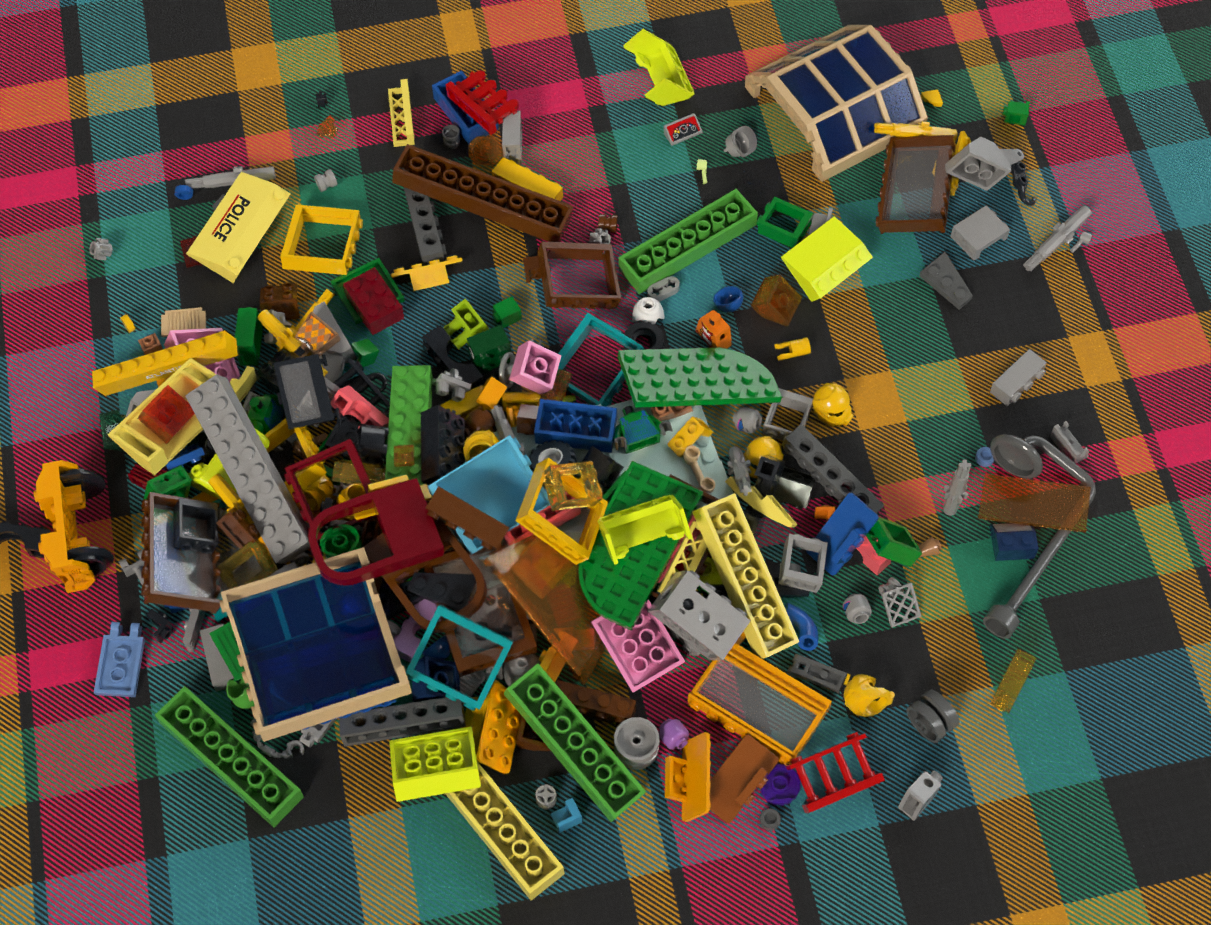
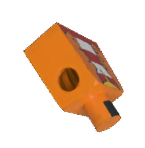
[696,310,732,349]

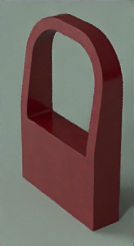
[308,478,444,586]

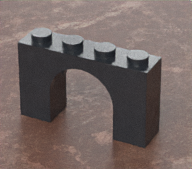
[743,455,786,537]

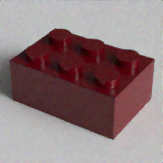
[343,267,404,335]

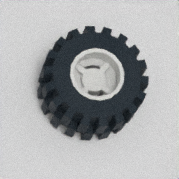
[528,440,580,489]

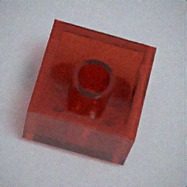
[137,385,195,444]

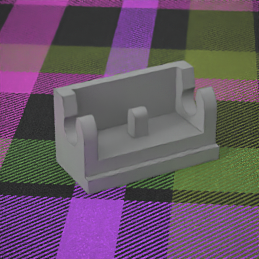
[1050,421,1089,463]

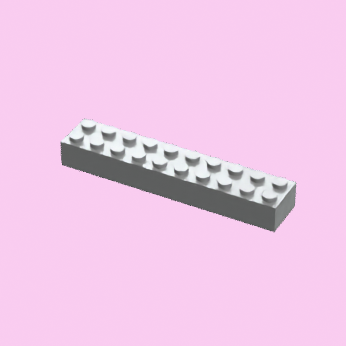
[185,374,310,564]

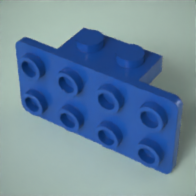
[806,493,879,575]

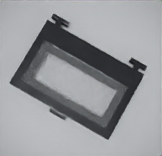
[273,354,341,430]

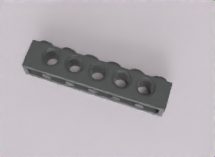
[403,187,447,266]
[782,424,884,514]
[339,697,466,747]

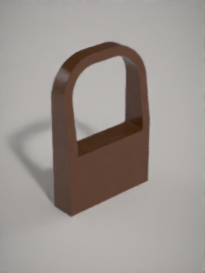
[364,500,487,633]

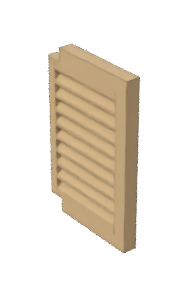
[161,307,206,337]

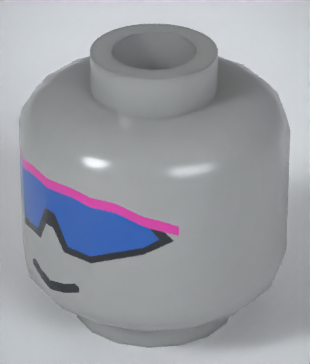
[733,407,762,433]
[843,594,872,624]

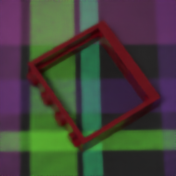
[284,439,377,542]

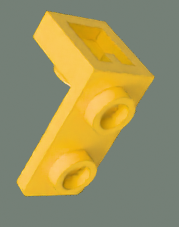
[667,416,713,457]

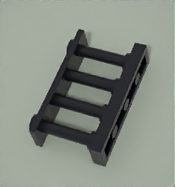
[331,358,390,427]

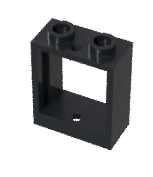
[173,498,219,554]

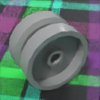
[614,717,659,770]

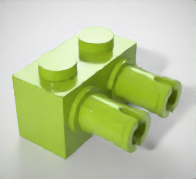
[443,298,489,349]

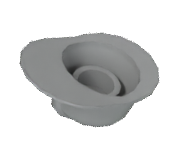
[724,126,757,157]

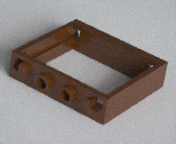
[537,242,621,310]

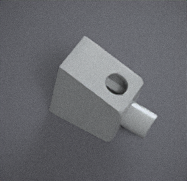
[898,771,943,821]

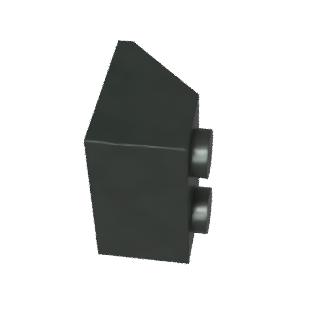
[773,466,816,509]

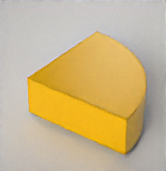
[921,89,943,107]

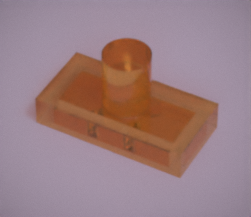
[541,369,572,401]

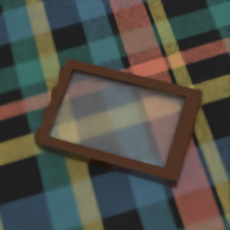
[423,543,537,678]

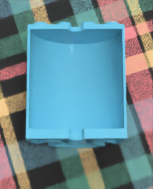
[428,435,553,555]

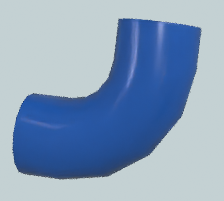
[784,602,819,651]

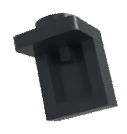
[146,609,174,644]

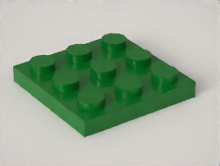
[331,258,405,325]

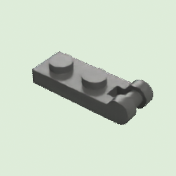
[786,654,847,693]

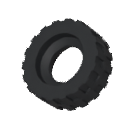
[623,321,664,350]

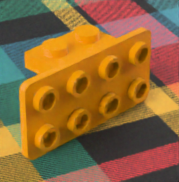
[476,683,521,774]
[665,732,711,822]

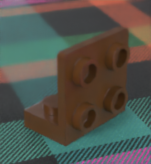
[259,283,300,320]

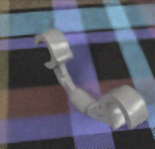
[250,719,305,758]

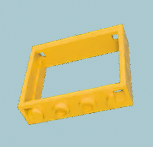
[280,204,363,275]
[265,416,327,498]
[515,458,608,565]

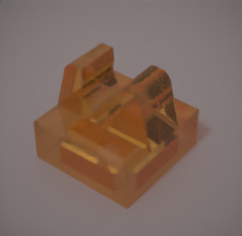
[317,115,338,139]
[394,445,415,467]

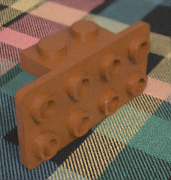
[710,735,779,824]

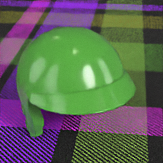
[226,671,264,709]

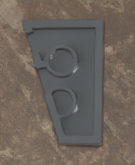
[919,252,973,310]

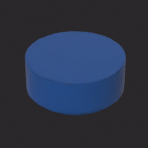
[175,185,193,200]

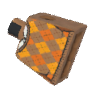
[294,312,341,358]

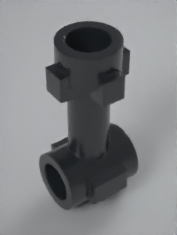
[474,622,512,641]

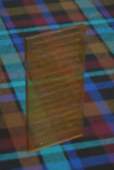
[978,474,1091,533]

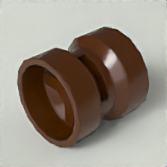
[598,214,618,233]

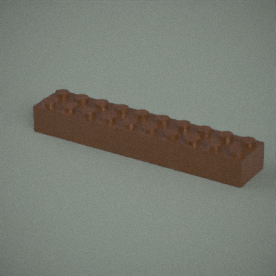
[392,144,574,242]

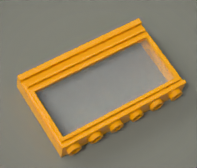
[687,643,832,766]

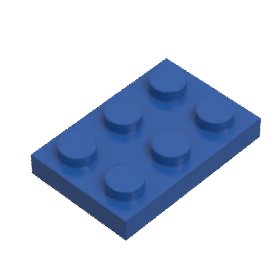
[166,442,205,470]

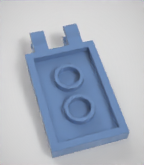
[94,622,145,697]

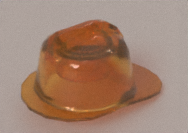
[468,136,503,166]

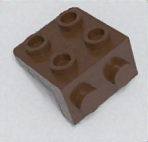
[216,506,261,552]

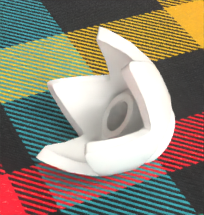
[632,297,665,324]

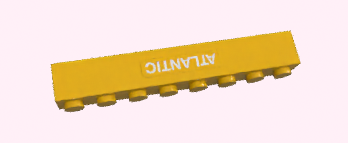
[92,331,238,396]

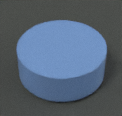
[975,447,994,467]

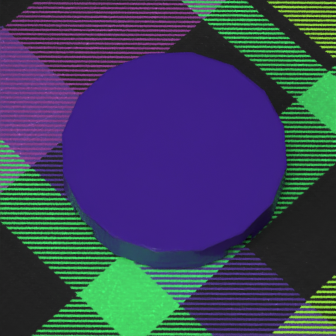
[759,764,801,806]

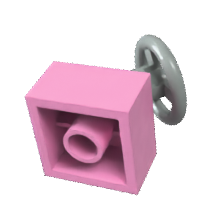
[499,341,561,395]

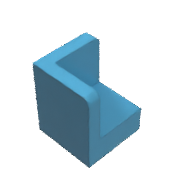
[551,798,582,833]

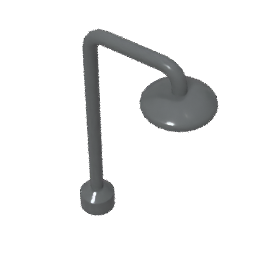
[983,434,1096,639]

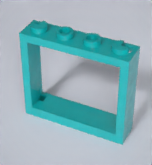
[554,313,644,407]
[406,605,514,711]

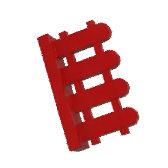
[445,70,519,135]

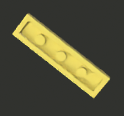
[388,79,415,147]
[658,521,707,593]

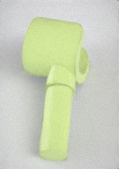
[697,159,707,184]

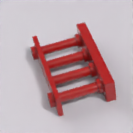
[786,732,885,813]

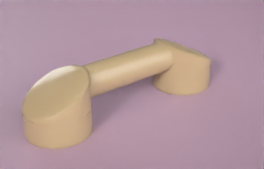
[683,445,715,494]

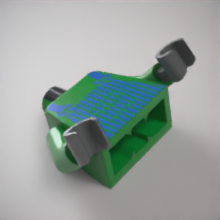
[248,394,298,452]
[613,406,673,454]

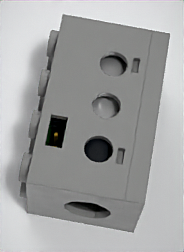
[648,570,751,660]

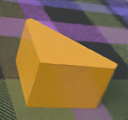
[476,377,507,411]

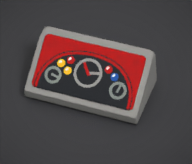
[664,113,703,146]

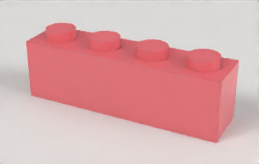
[504,492,581,551]

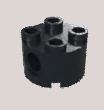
[356,424,389,465]
[577,446,624,490]

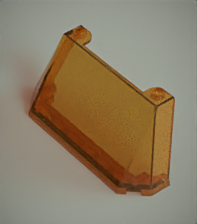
[479,532,606,685]

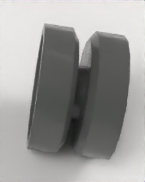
[906,689,959,743]

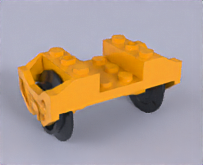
[34,460,114,593]

